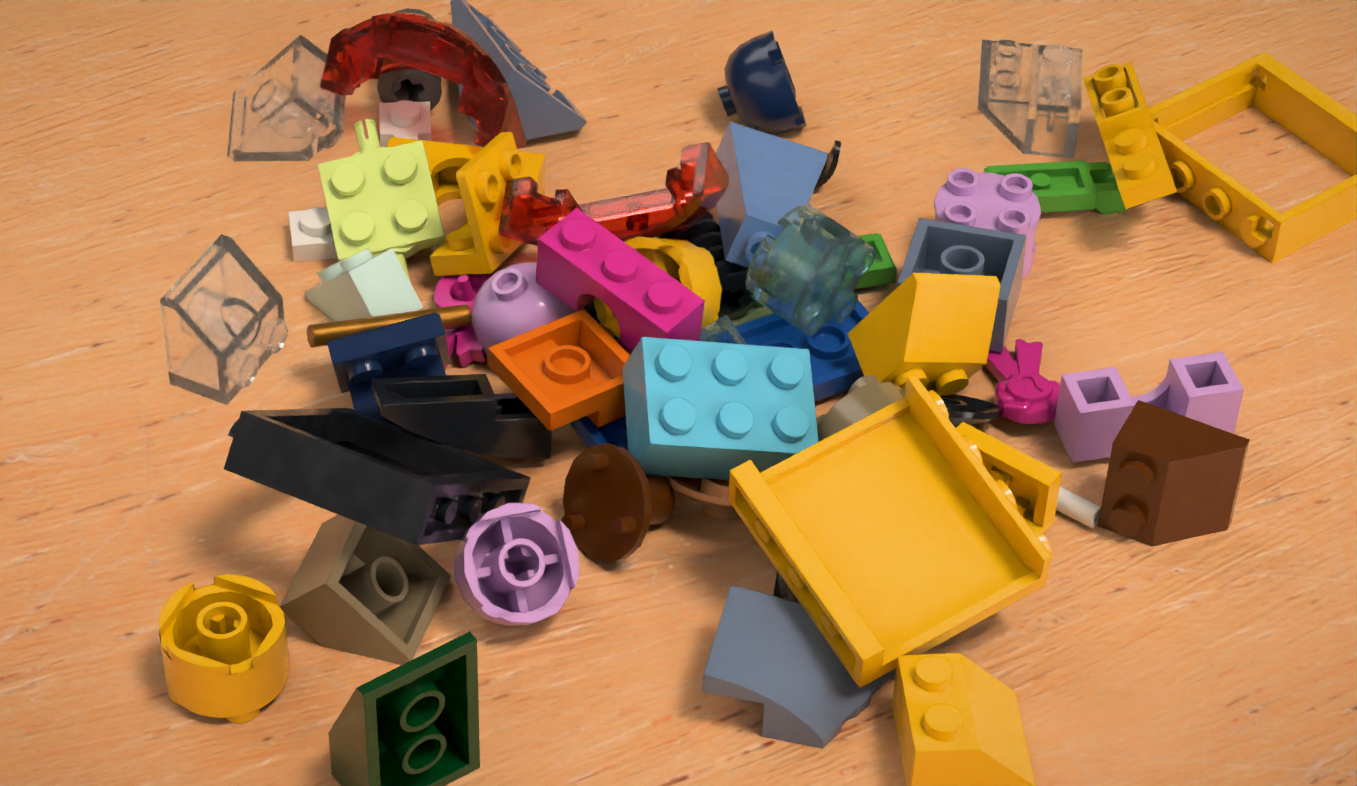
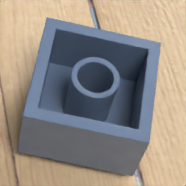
[897,218,1026,352]

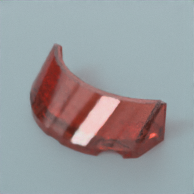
[320,13,527,149]
[499,142,729,246]

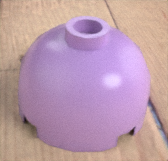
[471,262,584,359]
[454,503,579,626]

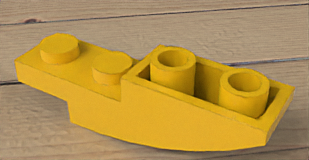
[1083,61,1177,209]

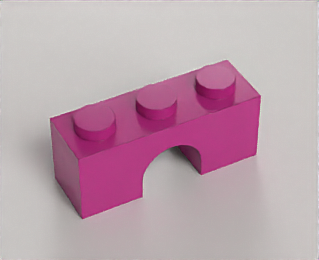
[535,208,705,353]

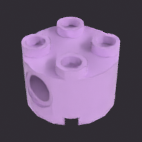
[934,168,1041,279]

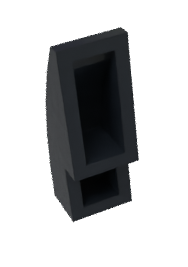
[371,374,552,459]

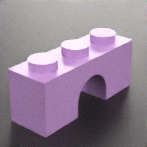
[1054,352,1244,463]

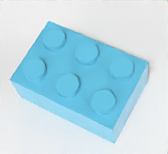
[622,337,819,480]

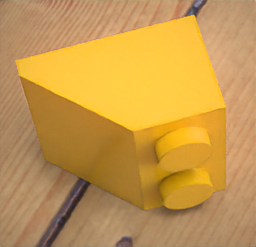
[847,273,1001,396]
[892,653,1036,786]

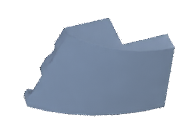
[702,585,896,749]

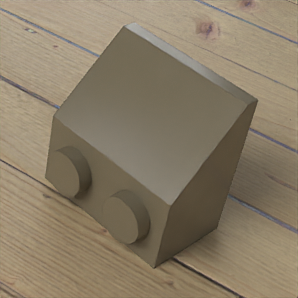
[280,515,451,665]

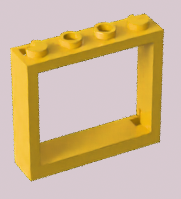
[1148,52,1357,263]

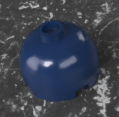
[718,30,807,135]

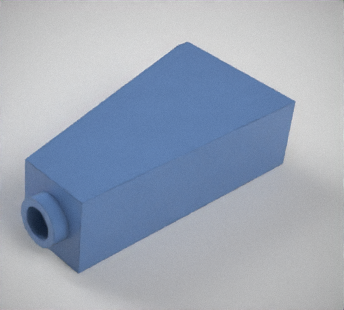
[710,122,827,276]

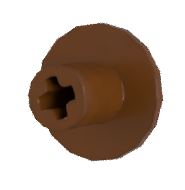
[561,443,675,562]

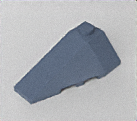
[450,0,587,142]

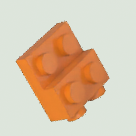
[488,309,630,431]

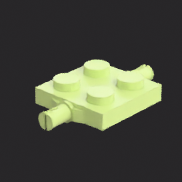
[318,119,446,285]

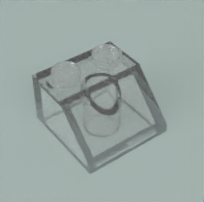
[227,35,346,161]
[160,234,288,405]

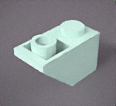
[305,248,423,322]

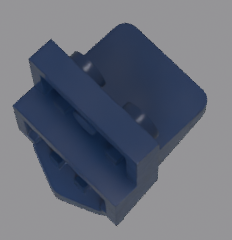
[327,312,451,429]

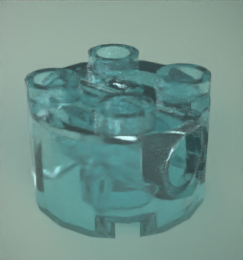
[746,205,876,336]

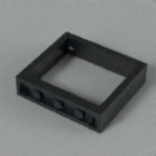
[224,408,531,545]

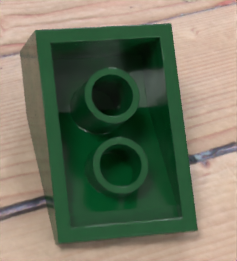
[328,632,480,786]

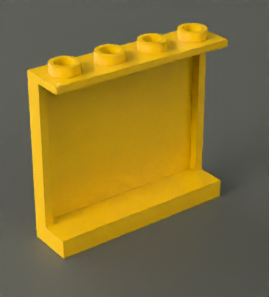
[728,374,1052,688]

